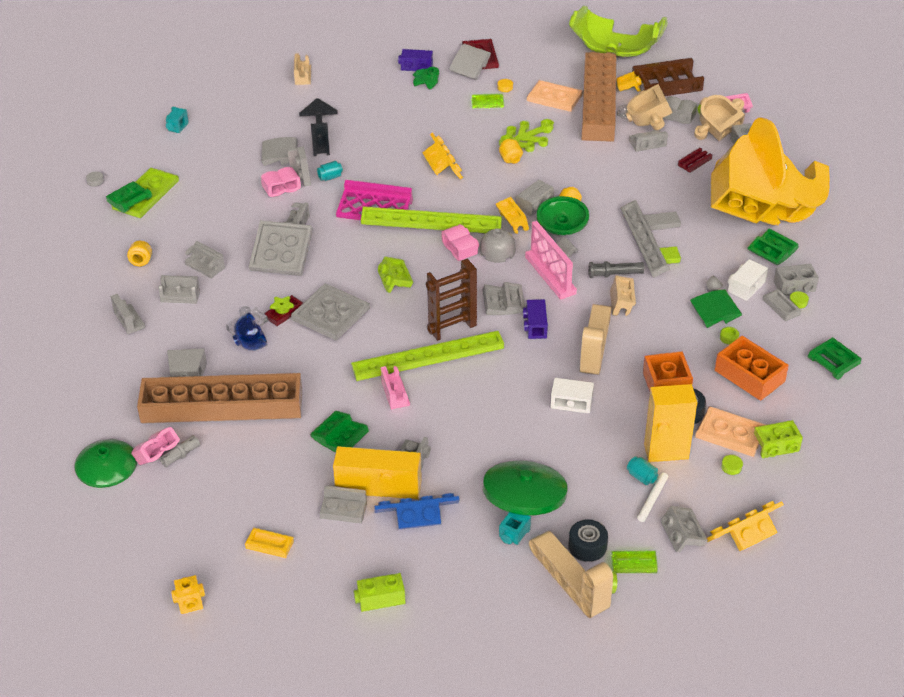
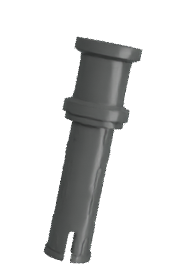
[588,261,644,278]

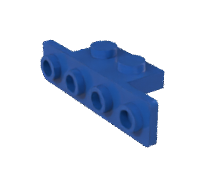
[374,493,460,530]

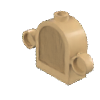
[625,84,673,130]
[694,95,745,141]

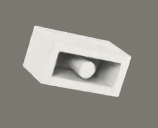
[728,259,768,301]
[551,378,594,413]

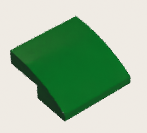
[748,228,799,265]
[690,289,742,328]
[310,411,369,452]

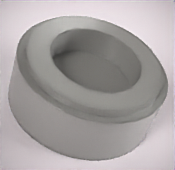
[86,172,104,187]

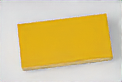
[245,528,294,558]

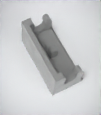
[283,202,310,225]
[185,241,225,278]
[159,275,200,304]

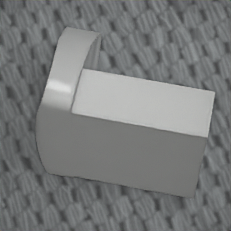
[557,236,578,258]

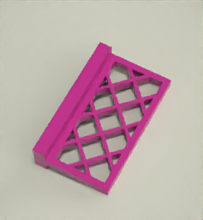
[336,180,413,220]

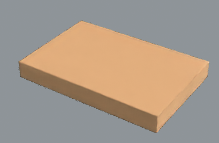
[527,80,583,112]
[695,406,765,457]

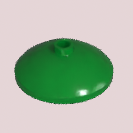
[537,196,589,235]
[74,439,137,488]

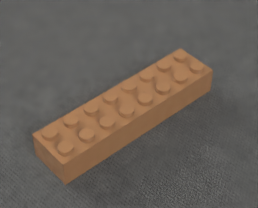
[582,52,616,142]
[137,373,302,423]

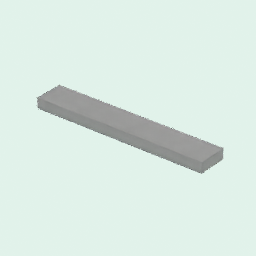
[621,200,670,278]

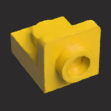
[617,71,642,92]

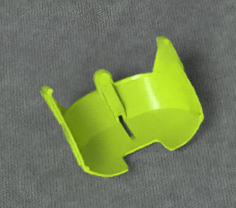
[569,6,668,57]

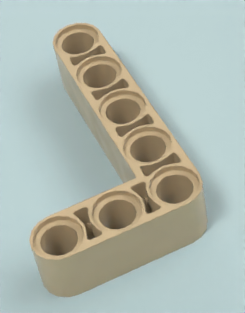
[580,304,612,375]
[529,531,613,618]

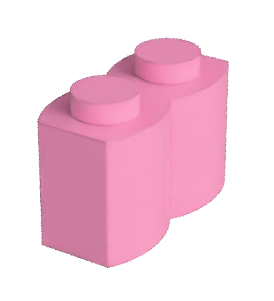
[261,167,301,197]
[442,224,479,261]
[131,427,180,465]

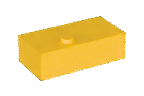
[644,384,697,462]
[333,447,422,500]

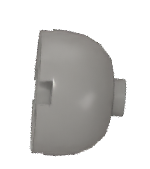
[480,229,515,263]

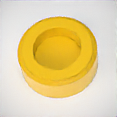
[497,79,513,92]

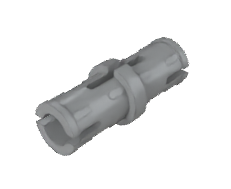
[159,435,200,467]

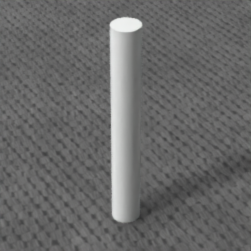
[637,473,668,522]

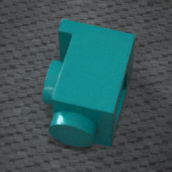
[165,106,189,133]
[499,512,531,545]

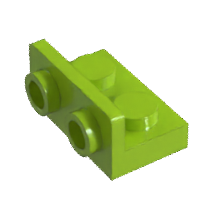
[378,256,413,293]
[754,420,803,458]

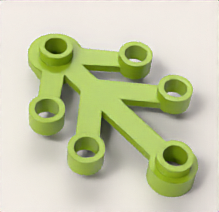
[499,119,554,152]

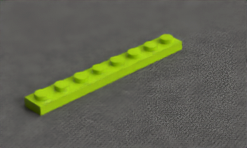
[361,207,502,233]
[351,331,504,381]

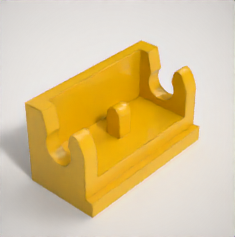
[495,196,529,234]

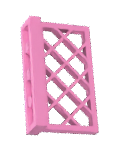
[525,221,577,300]

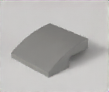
[449,44,491,80]
[261,137,297,166]
[482,282,525,315]

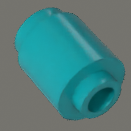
[317,161,343,181]
[627,456,658,485]

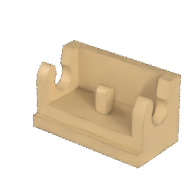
[294,53,311,85]
[610,276,636,316]

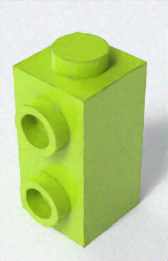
[353,573,406,612]

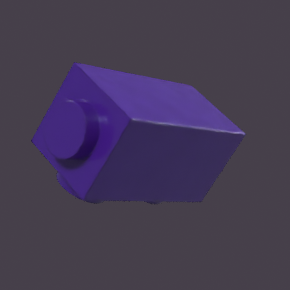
[398,49,433,71]
[523,299,548,339]

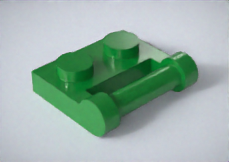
[106,181,152,213]
[808,337,862,380]

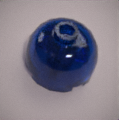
[232,312,268,351]

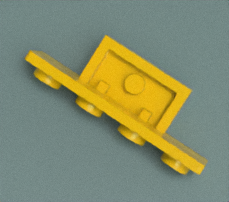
[422,132,463,179]
[707,501,784,551]

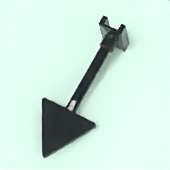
[299,98,338,156]

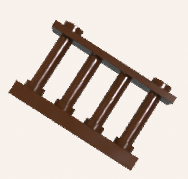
[632,58,704,96]
[425,258,477,341]

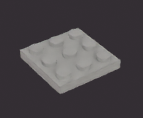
[249,220,313,276]
[291,283,370,341]

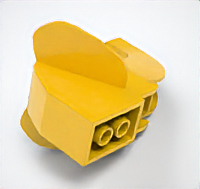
[711,117,830,225]

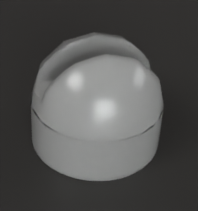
[706,275,723,291]

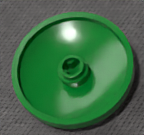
[483,460,568,515]

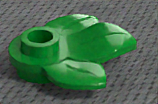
[413,67,440,90]

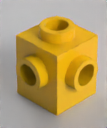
[171,575,205,614]

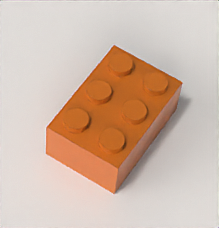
[715,336,789,401]

